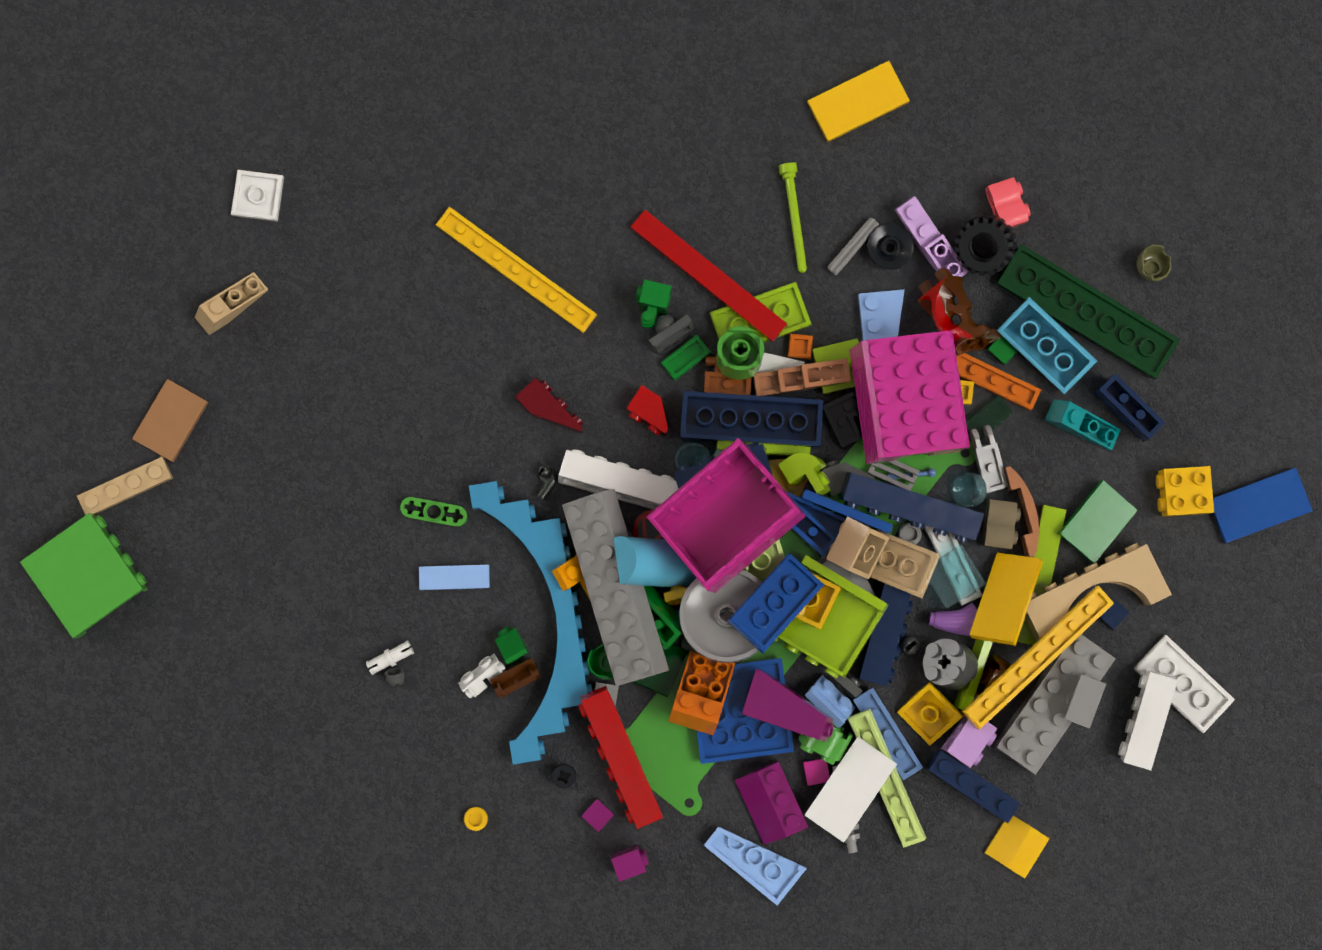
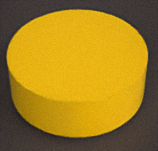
[464,807,488,831]

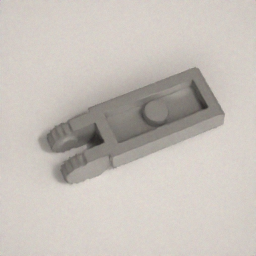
[970,425,1008,493]

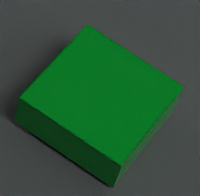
[987,335,1018,366]

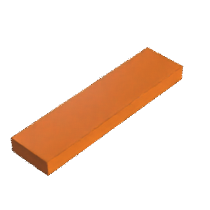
[956,353,1041,411]

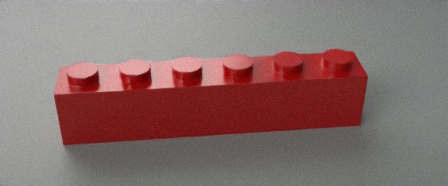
[578,685,663,829]

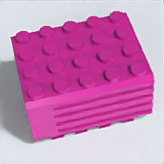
[849,331,970,464]
[647,438,806,593]

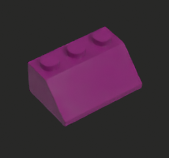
[735,761,808,845]

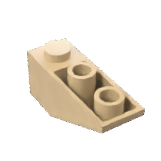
[195,272,268,335]

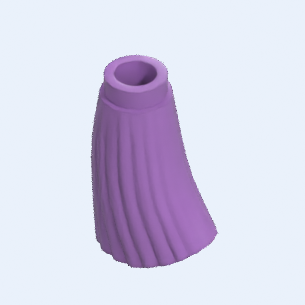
[928,603,977,636]

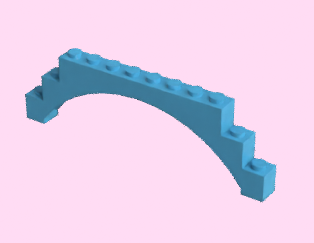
[469,481,592,764]

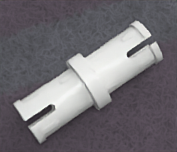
[366,640,414,675]

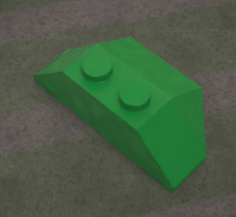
[644,586,683,650]

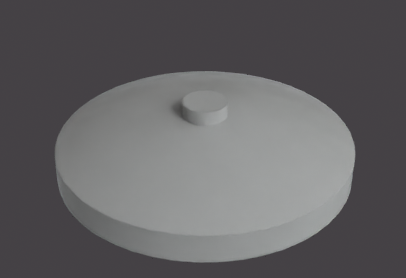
[679,570,762,663]

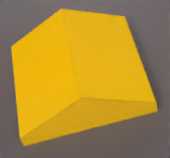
[795,573,842,630]
[897,682,963,745]
[984,816,1049,878]

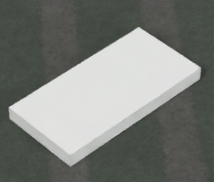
[1133,635,1235,734]
[805,737,897,843]

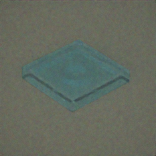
[930,544,986,609]

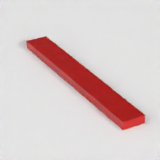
[630,210,787,343]

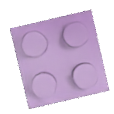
[941,715,997,768]

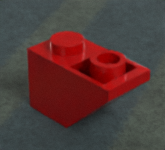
[627,385,668,436]

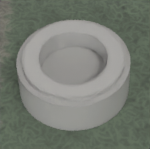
[897,523,922,545]

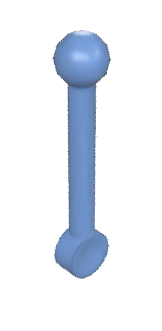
[888,468,936,480]

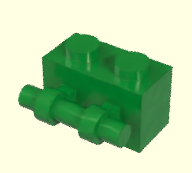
[636,279,672,329]

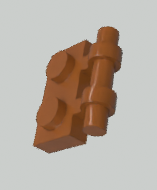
[704,355,751,395]

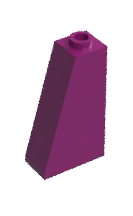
[742,669,834,742]

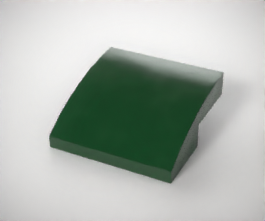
[633,645,687,697]

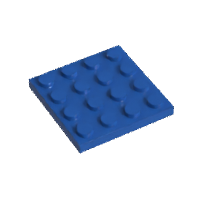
[697,658,794,764]

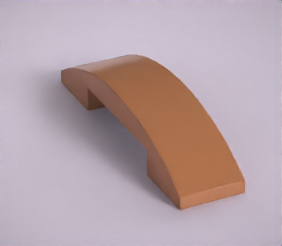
[1004,466,1039,557]

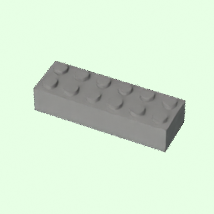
[992,634,1116,775]

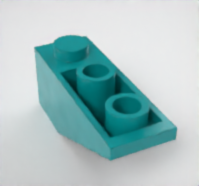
[1045,399,1121,451]

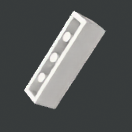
[1118,670,1178,770]

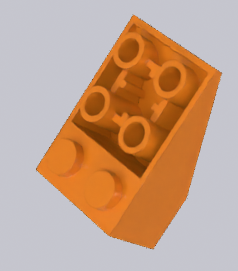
[668,649,735,736]

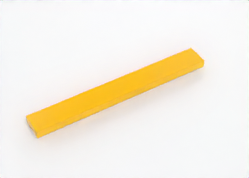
[436,207,597,334]
[962,586,1114,730]

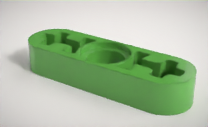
[400,497,468,527]

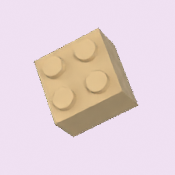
[826,516,890,579]

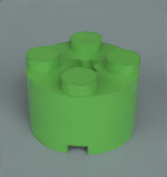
[716,326,764,380]
[798,723,853,765]

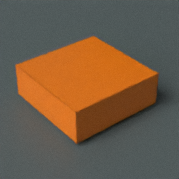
[787,334,813,360]

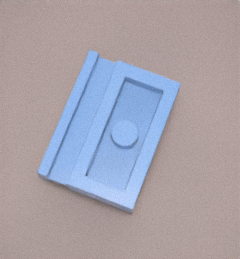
[805,675,856,729]

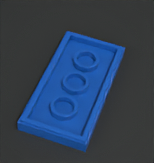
[1213,468,1313,543]
[800,489,893,534]
[727,553,824,654]

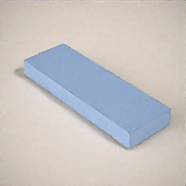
[419,565,490,590]

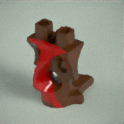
[917,268,1001,356]

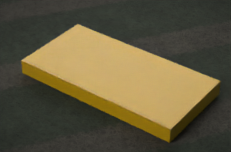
[807,61,910,142]
[969,552,1043,646]

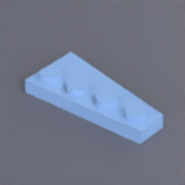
[858,289,905,341]
[704,826,807,905]

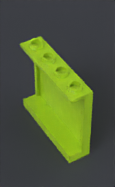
[775,555,889,679]

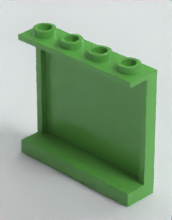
[20,513,148,638]

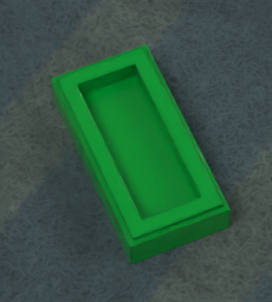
[661,334,711,381]

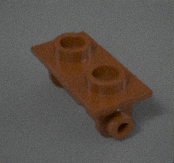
[490,657,542,699]

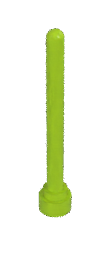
[778,162,807,273]

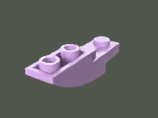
[895,196,968,277]

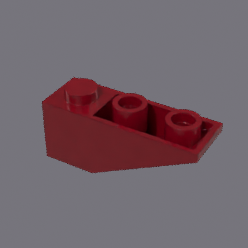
[515,378,584,433]

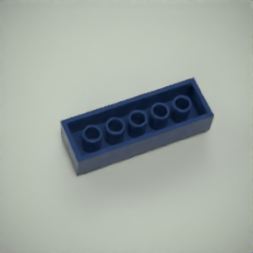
[680,391,823,449]

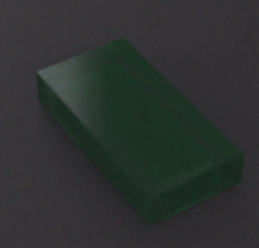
[966,395,1014,440]

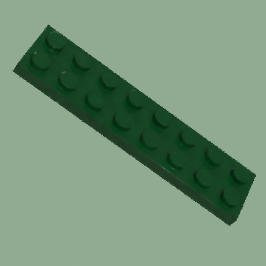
[996,244,1180,380]

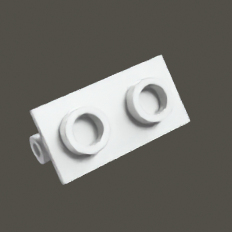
[458,654,506,698]

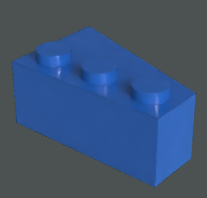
[786,491,846,558]

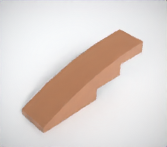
[753,358,851,396]

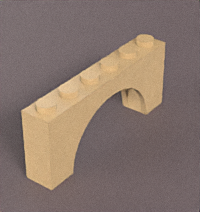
[1024,543,1172,642]

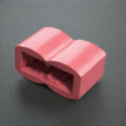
[985,177,1031,228]

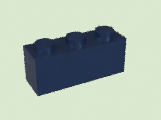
[1094,374,1165,442]

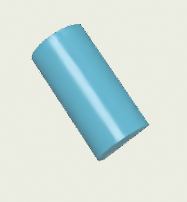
[997,297,1098,394]
[613,536,696,588]

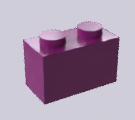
[611,845,649,882]

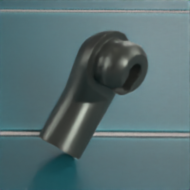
[536,465,557,501]

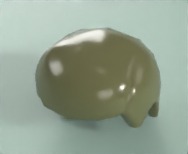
[1136,244,1171,282]

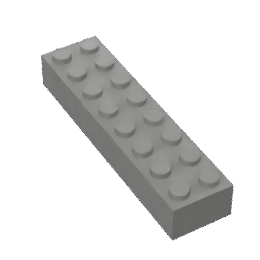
[562,489,669,686]

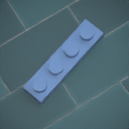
[853,688,923,780]

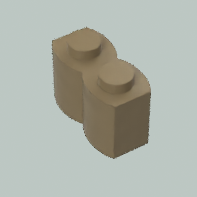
[981,499,1021,549]

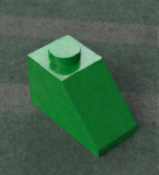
[495,626,530,664]

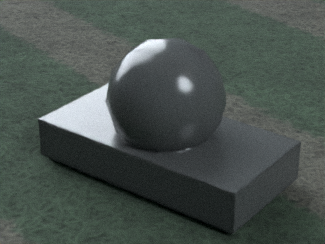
[649,314,694,354]

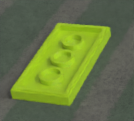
[709,282,812,343]

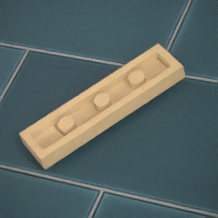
[77,457,173,515]

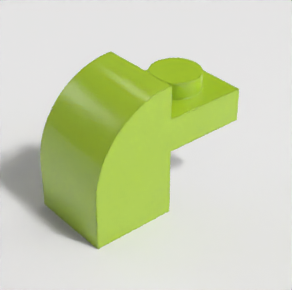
[778,453,831,495]

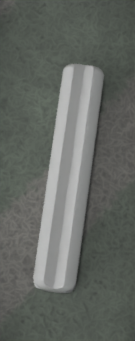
[828,218,879,275]

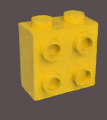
[1156,466,1214,517]

